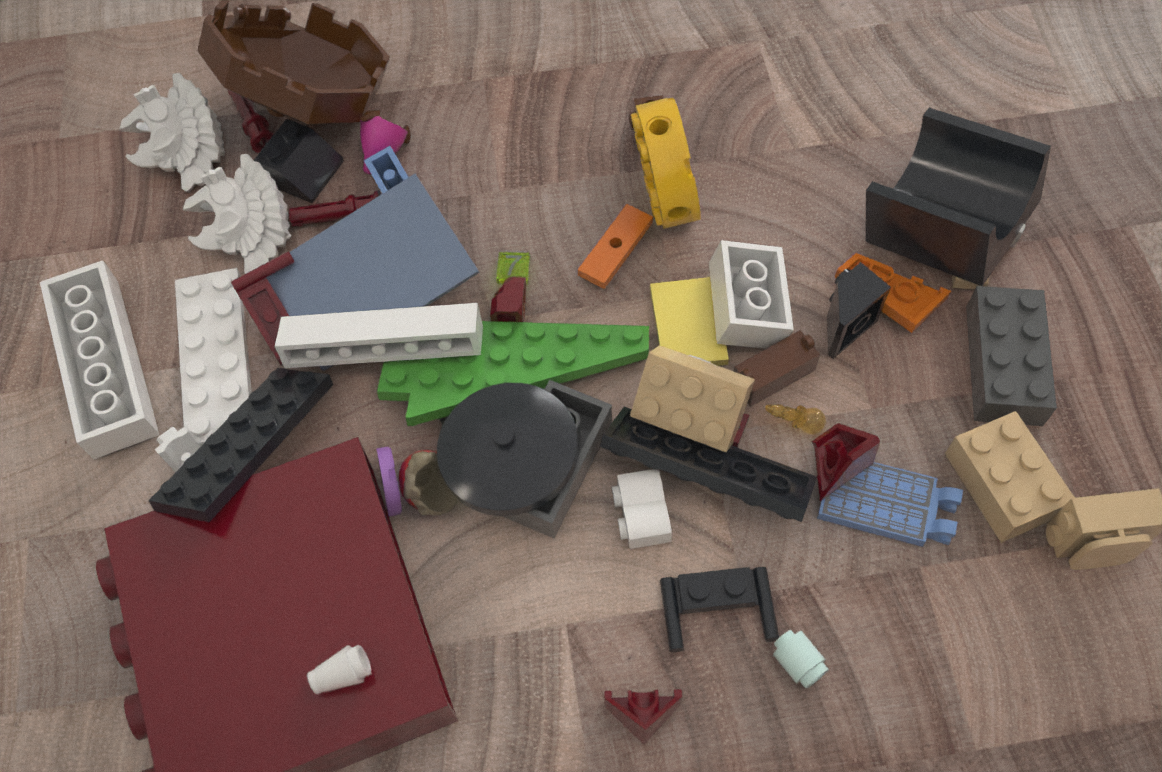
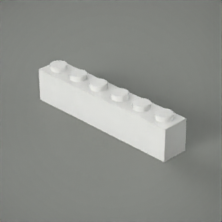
[275,303,483,368]

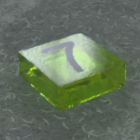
[496,252,530,285]

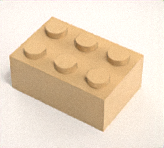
[630,345,755,452]
[945,411,1075,543]

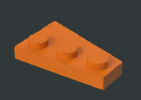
[834,253,951,333]

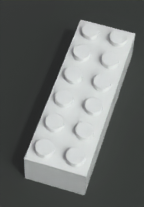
[40,260,159,459]

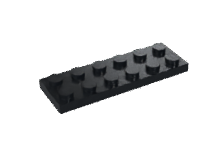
[148,368,333,522]
[600,406,817,522]

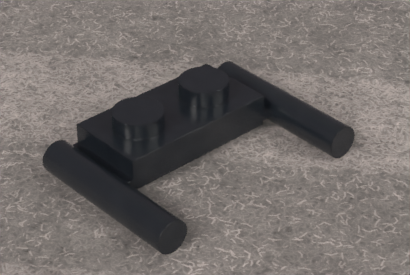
[660,567,780,652]

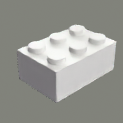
[709,240,794,349]

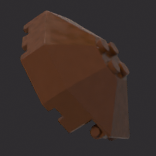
[197,0,390,124]

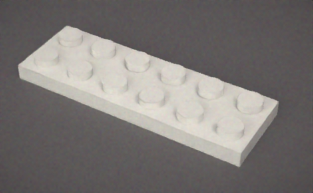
[175,268,252,446]

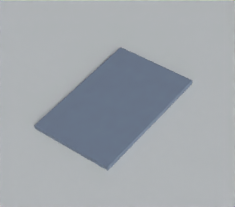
[267,174,480,371]

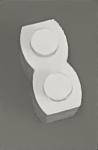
[612,469,672,549]

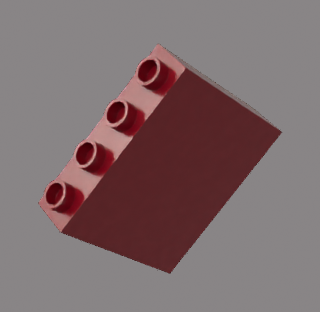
[96,437,458,772]

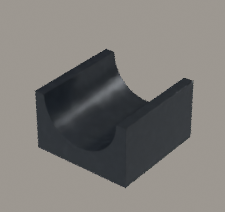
[865,108,1051,286]

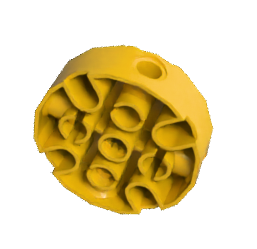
[631,98,701,229]

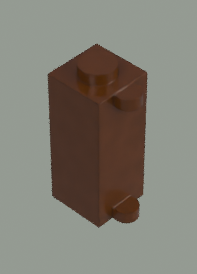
[733,330,820,407]

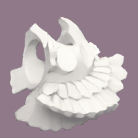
[119,73,225,193]
[183,154,291,274]

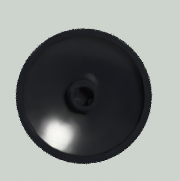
[437,383,579,516]

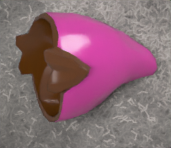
[360,110,411,175]

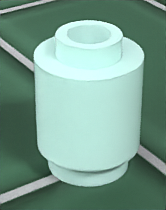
[773,630,829,689]

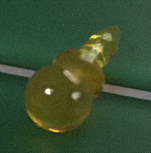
[765,404,826,434]

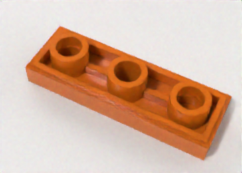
[578,204,653,289]

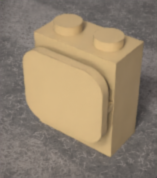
[1046,488,1162,570]

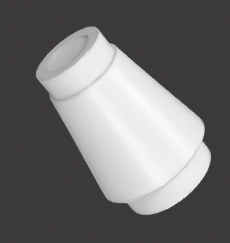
[308,645,371,695]

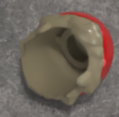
[398,450,458,516]

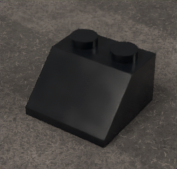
[254,118,344,204]
[827,262,891,359]

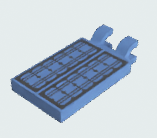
[817,462,963,547]

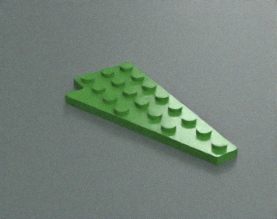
[377,321,649,426]

